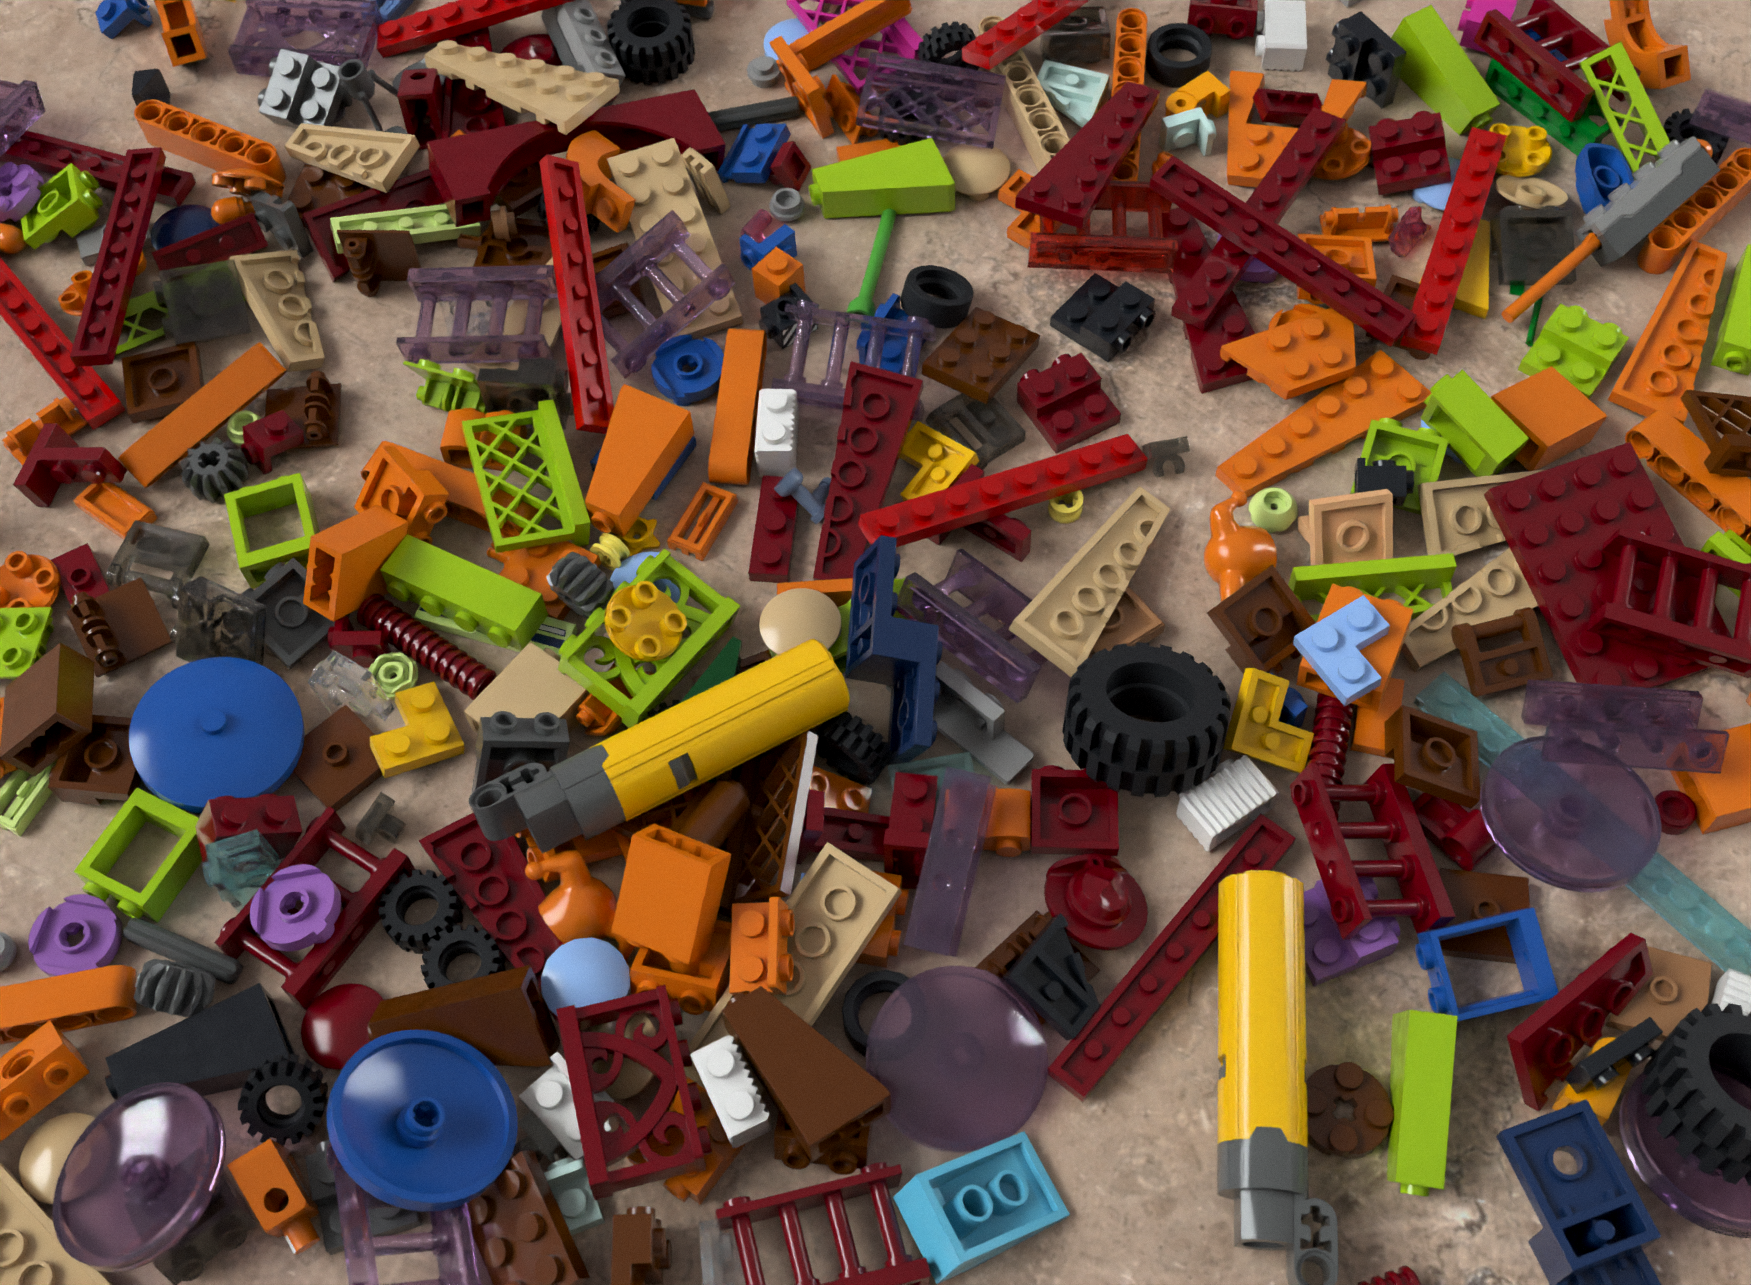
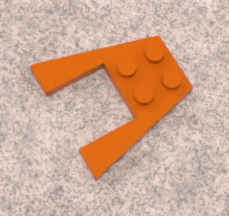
[1227,70,1367,188]

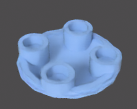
[541,937,631,1016]

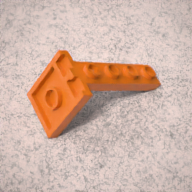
[769,0,912,139]

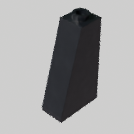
[105,983,299,1110]

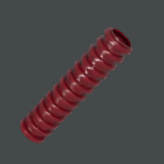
[357,594,497,701]
[1307,693,1354,821]

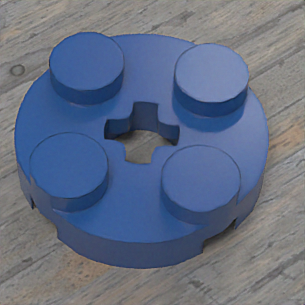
[651,335,724,406]

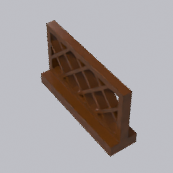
[1681,390,1751,477]
[718,731,818,918]

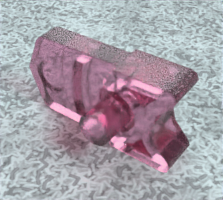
[1389,206,1432,257]

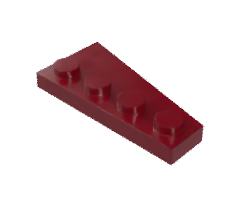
[302,168,445,282]
[1507,933,1653,1112]

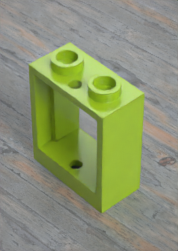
[1421,369,1529,477]
[224,473,320,588]
[74,788,202,923]

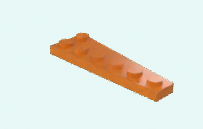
[1608,240,1728,424]
[1215,349,1432,497]

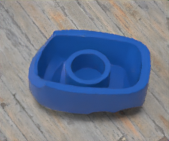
[1575,143,1634,214]

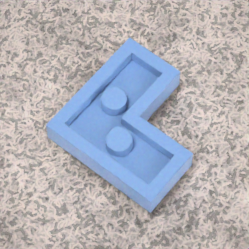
[1293,595,1390,706]

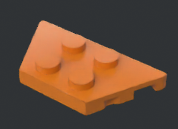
[1220,308,1356,400]

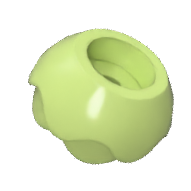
[1248,487,1298,533]
[368,652,419,700]

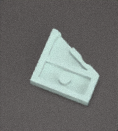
[1037,60,1110,127]

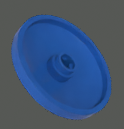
[129,657,305,814]
[327,1030,518,1211]

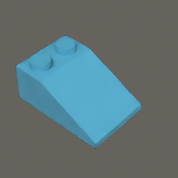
[893,1131,1070,1284]

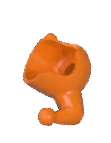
[1204,490,1277,602]
[525,850,635,965]

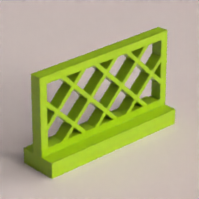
[462,399,591,553]

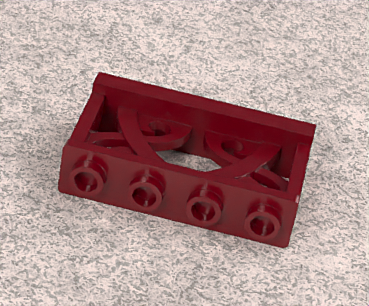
[556,984,712,1200]

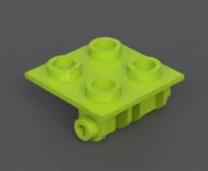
[403,359,499,414]
[0,607,55,681]

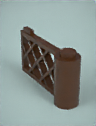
[611,780,750,849]

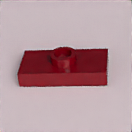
[1252,88,1323,125]
[51,543,111,606]

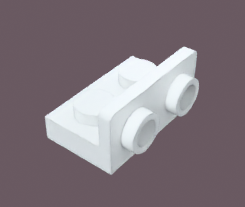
[519,1052,619,1161]

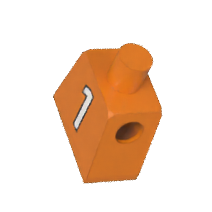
[227,1139,320,1255]

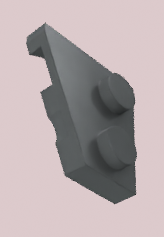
[250,191,314,259]

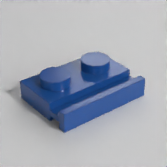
[717,123,791,183]

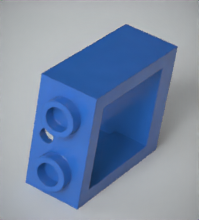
[1415,907,1558,1022]

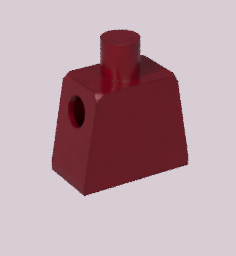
[397,68,444,150]

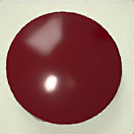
[301,983,384,1071]

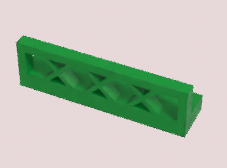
[1484,58,1624,156]

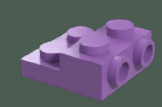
[1304,878,1400,987]

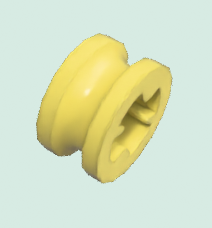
[1048,490,1084,524]
[590,533,630,571]

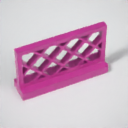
[786,0,924,95]

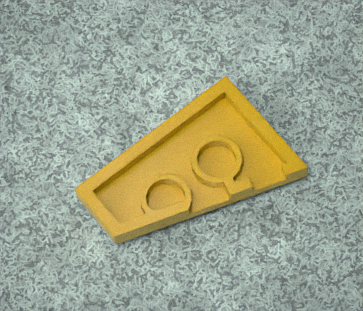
[1419,219,1490,319]

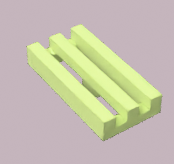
[0,759,58,837]

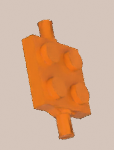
[487,533,601,621]

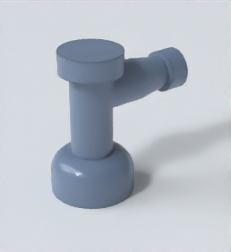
[774,467,831,524]

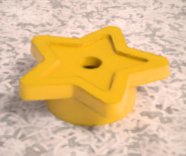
[614,517,660,557]

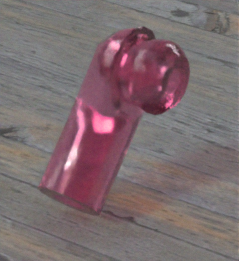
[740,209,773,243]

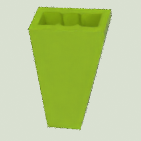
[1391,5,1501,135]
[808,138,956,218]
[1710,244,1751,376]
[1387,1009,1457,1197]

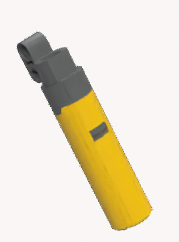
[469,638,850,854]
[1217,870,1339,1285]

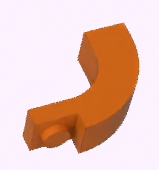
[154,0,208,67]
[1604,0,1691,89]
[565,130,636,233]

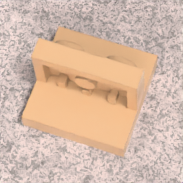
[1298,489,1393,565]

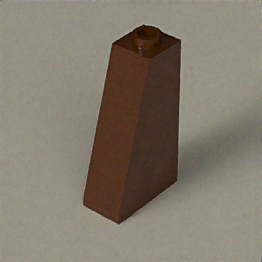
[368,965,560,1067]
[721,986,891,1162]

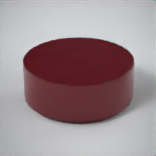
[1648,790,1697,835]

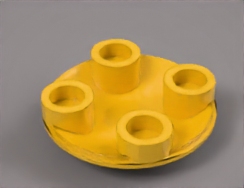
[1489,123,1552,177]
[604,581,687,662]

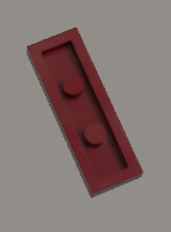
[151,212,269,285]
[748,475,799,583]

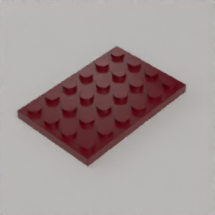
[1484,442,1733,711]

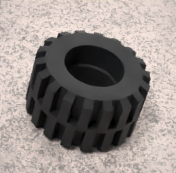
[607,0,695,85]

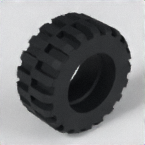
[1062,642,1231,798]

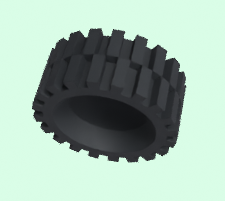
[1641,1003,1751,1187]

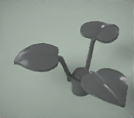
[334,58,446,134]

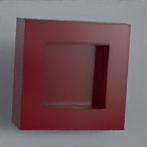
[768,141,812,191]

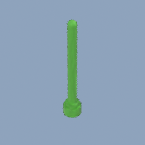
[845,209,897,330]

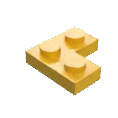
[899,421,980,501]
[1223,668,1314,773]
[370,681,464,778]

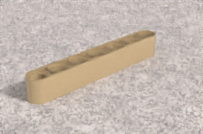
[978,15,1070,171]

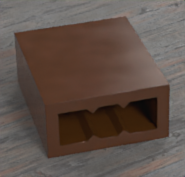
[0,642,95,776]

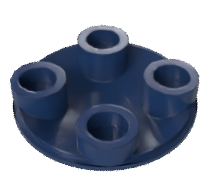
[151,204,221,250]

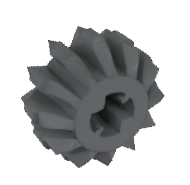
[180,437,249,504]
[546,552,615,619]
[134,959,216,1017]

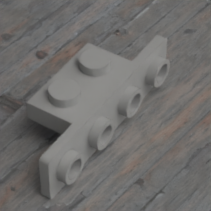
[886,661,1034,785]

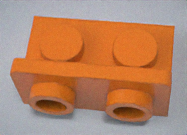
[729,897,795,996]

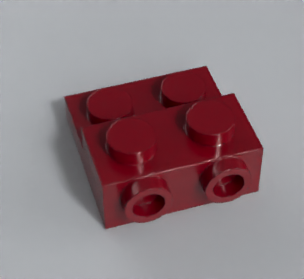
[1187,0,1258,39]
[1368,111,1451,195]
[1016,352,1121,454]
[1030,765,1119,856]

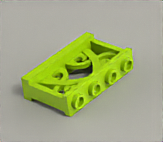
[558,548,740,728]

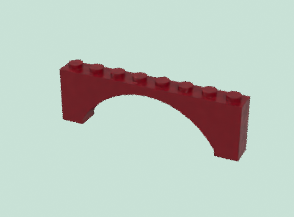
[427,89,726,227]

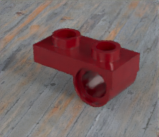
[1412,793,1501,871]

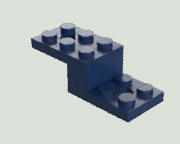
[845,535,942,767]
[1496,1099,1661,1285]

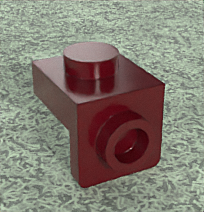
[241,410,304,475]
[328,615,391,668]

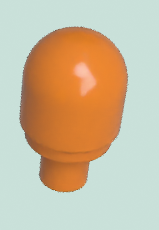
[211,196,256,224]
[0,223,26,254]

